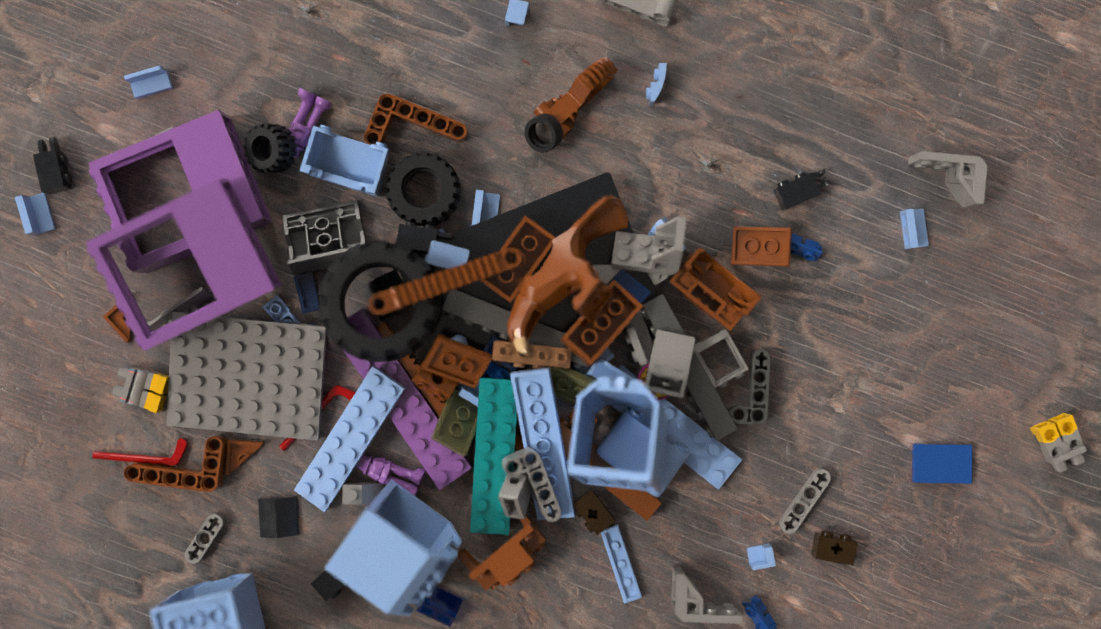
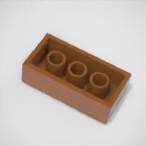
[480,216,555,303]
[559,280,643,366]

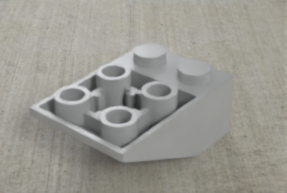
[644,329,695,398]

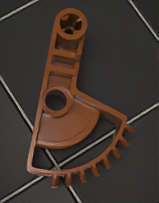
[533,57,618,139]

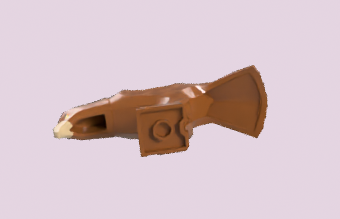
[507,195,629,354]

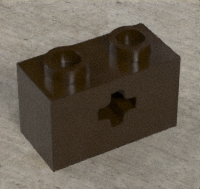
[573,488,615,535]
[811,530,858,566]

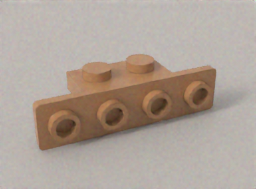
[492,341,571,369]

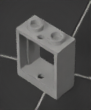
[693,329,748,389]

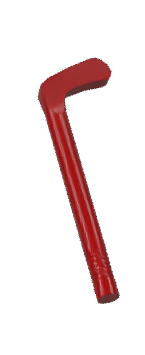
[279,385,356,451]
[92,438,188,466]

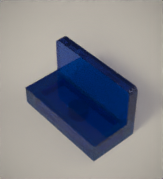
[416,586,463,627]

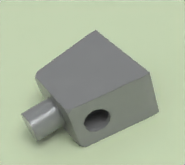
[498,473,531,519]

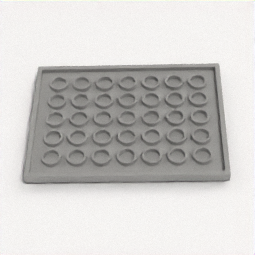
[166,311,327,441]

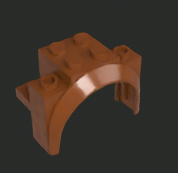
[669,248,761,331]
[457,513,547,591]

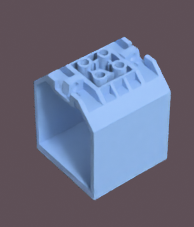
[568,377,669,493]
[324,479,462,616]
[150,573,265,629]

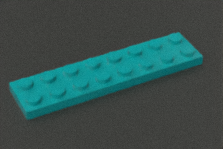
[470,377,517,535]

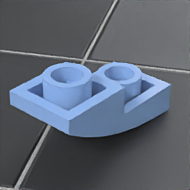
[646,63,667,105]
[262,294,301,324]

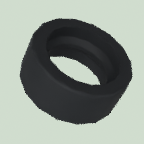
[524,114,563,153]

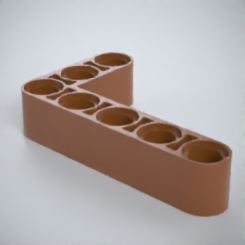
[364,93,468,145]
[124,435,227,492]

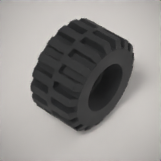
[243,124,297,173]

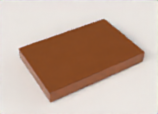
[731,226,792,267]
[422,334,492,388]

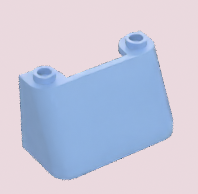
[300,125,390,197]
[597,407,690,497]

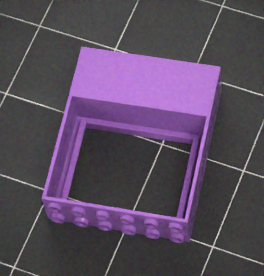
[88,110,273,274]
[86,179,282,351]

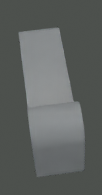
[599,0,677,26]
[501,447,561,522]

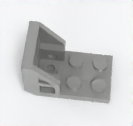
[908,151,988,209]
[611,216,686,275]
[671,566,742,624]

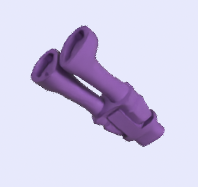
[288,88,333,158]
[356,455,426,496]

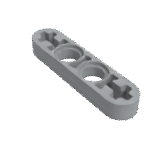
[779,468,831,534]

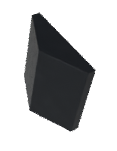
[362,269,408,320]
[258,497,299,538]

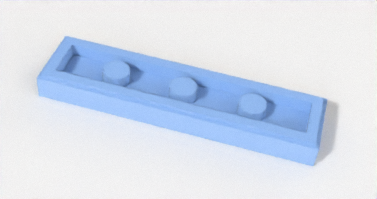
[601,524,642,604]

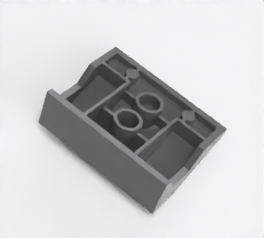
[283,200,367,275]

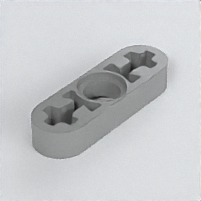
[185,513,226,564]

